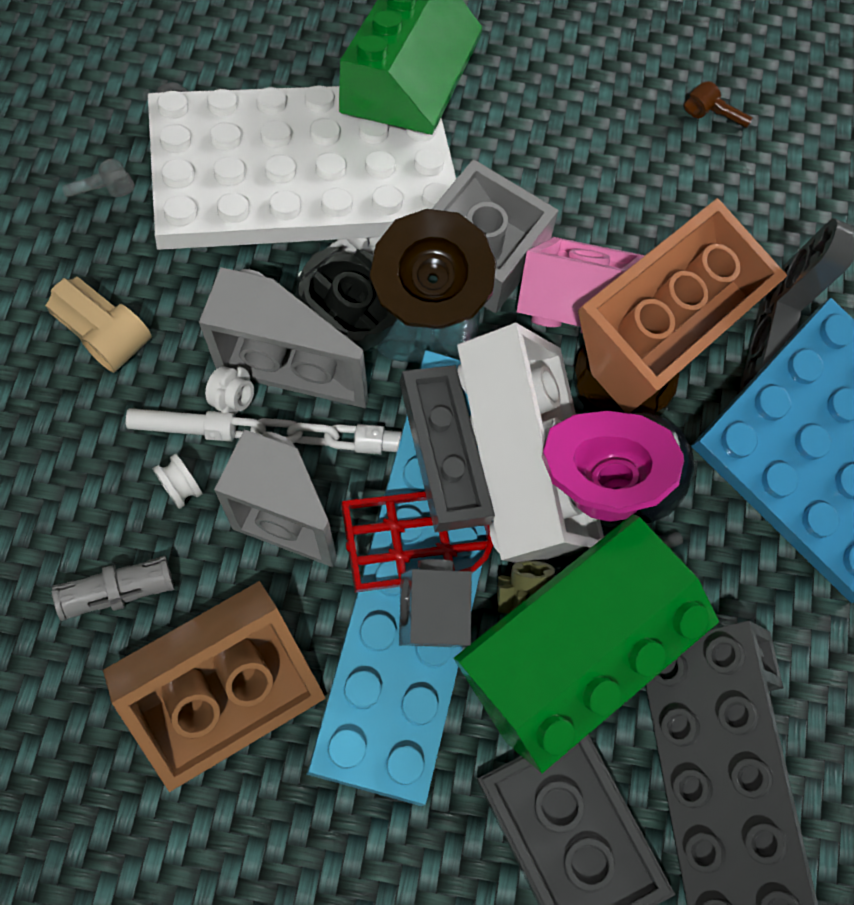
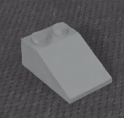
[199,267,369,408]

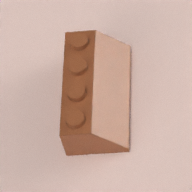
[578,198,788,413]

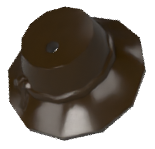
[370,209,497,330]

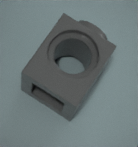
[399,559,472,647]

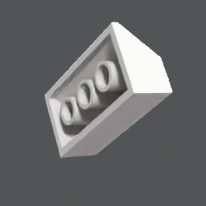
[457,323,604,563]

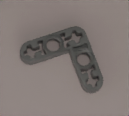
[739,218,854,393]

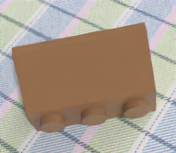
[103,581,326,792]

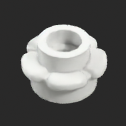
[205,366,254,415]

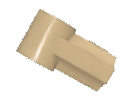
[45,277,152,373]

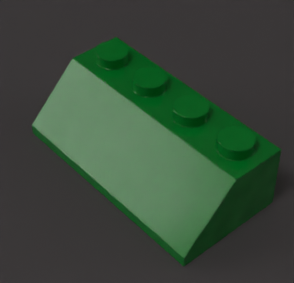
[339,0,482,135]
[453,514,719,773]

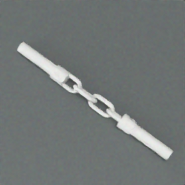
[126,408,402,455]

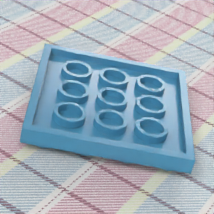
[691,298,854,603]

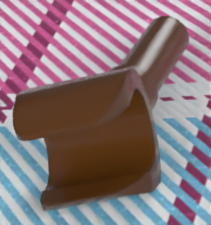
[684,81,753,128]

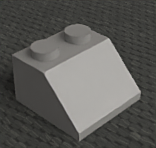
[432,159,559,314]
[214,429,337,567]

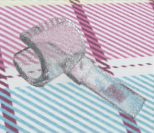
[62,159,135,197]

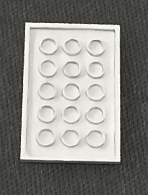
[148,86,466,250]

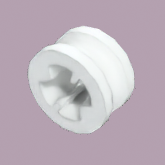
[152,454,203,509]

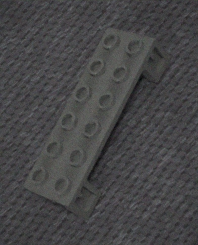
[646,621,818,905]

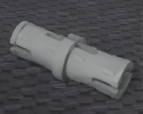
[52,555,175,621]

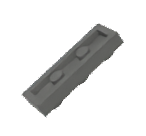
[399,365,495,533]

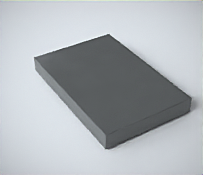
[477,735,675,905]

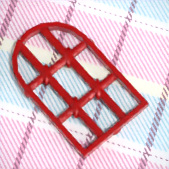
[341,492,493,593]

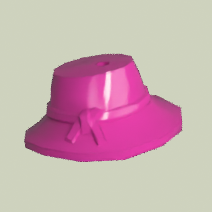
[542,411,684,522]

